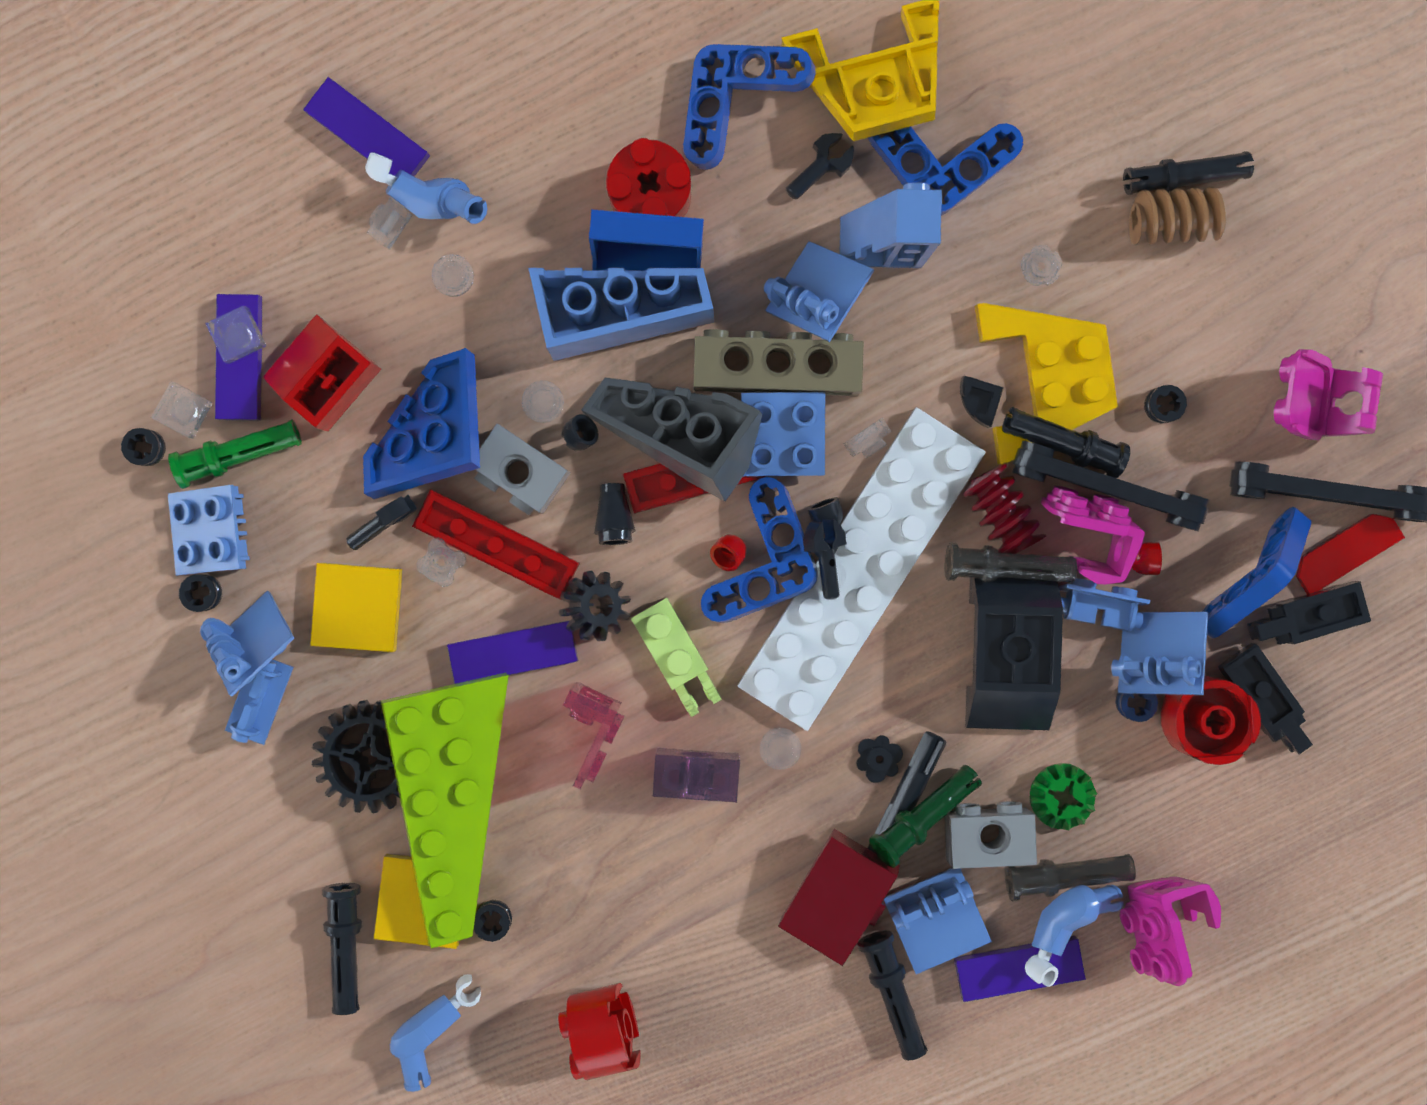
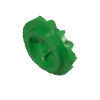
[1030,763,1098,831]

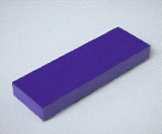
[303,77,430,177]
[215,294,262,421]
[447,620,579,684]
[954,935,1086,1002]

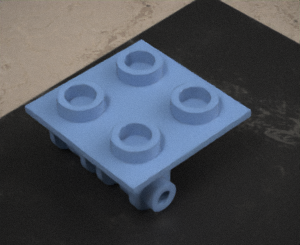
[764,241,874,342]
[741,392,825,476]
[168,485,250,576]
[200,591,294,696]
[1111,612,1208,695]
[884,868,992,974]

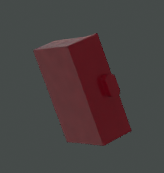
[778,829,900,966]

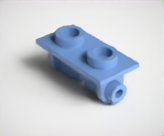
[1059,578,1150,632]
[225,659,294,745]

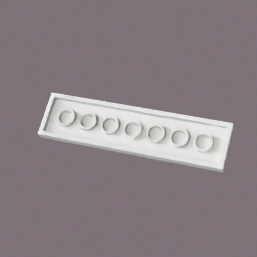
[737,407,986,731]

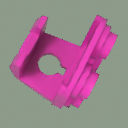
[1274,349,1383,440]
[1041,485,1145,585]
[1120,876,1221,986]

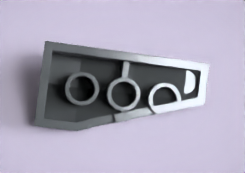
[581,377,762,502]

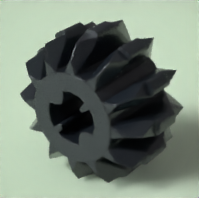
[559,571,631,641]

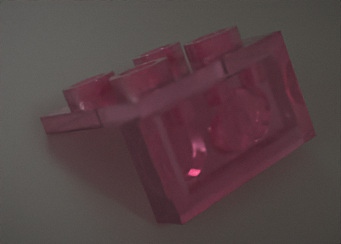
[563,682,624,790]

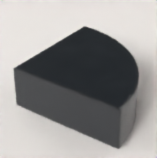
[960,375,1004,428]

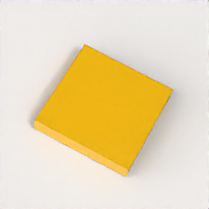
[310,563,403,652]
[374,854,459,949]

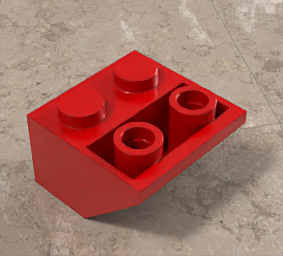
[263,314,381,432]

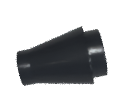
[594,483,636,545]

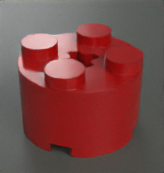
[606,138,691,217]
[1161,676,1261,765]
[558,983,641,1080]

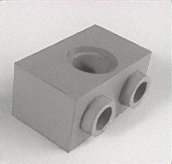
[474,424,571,515]
[944,801,1037,869]

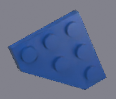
[363,348,480,499]

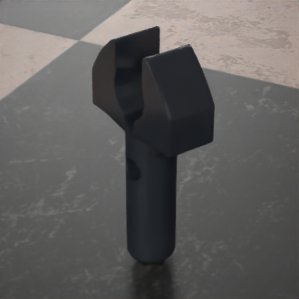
[786,133,854,200]
[346,495,417,550]
[803,519,847,600]

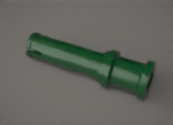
[869,765,982,868]

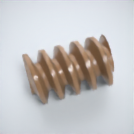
[1129,187,1226,245]

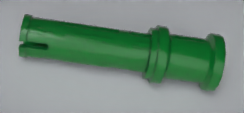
[168,419,302,489]

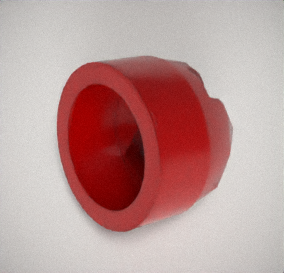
[710,534,746,571]
[1131,542,1162,575]

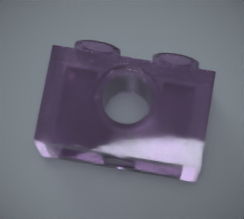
[652,748,740,803]

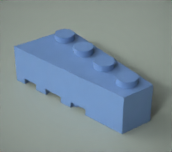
[528,268,715,361]

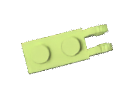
[631,598,722,717]

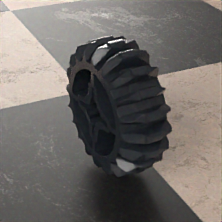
[312,700,400,813]

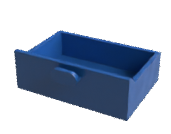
[589,209,704,271]

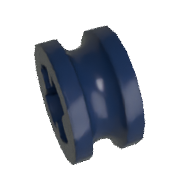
[1115,693,1158,722]

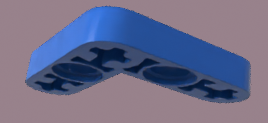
[683,44,816,170]
[868,123,1023,216]
[701,477,818,623]
[1202,507,1312,639]

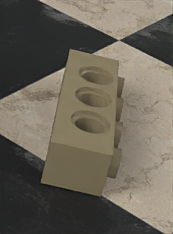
[693,329,864,396]

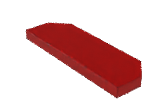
[1296,514,1405,594]

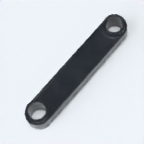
[1012,440,1209,532]
[1229,461,1427,523]

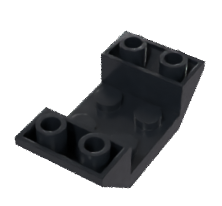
[965,562,1063,731]

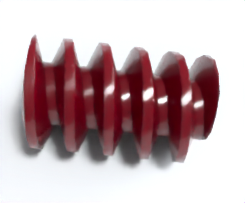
[963,462,1047,556]

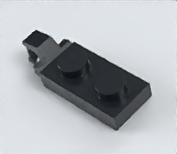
[1247,581,1371,645]
[1218,643,1313,754]

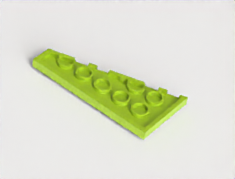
[381,673,509,948]

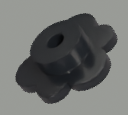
[856,735,903,783]

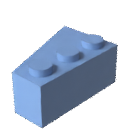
[839,183,942,268]

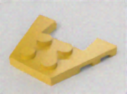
[781,0,939,141]
[974,303,1118,465]

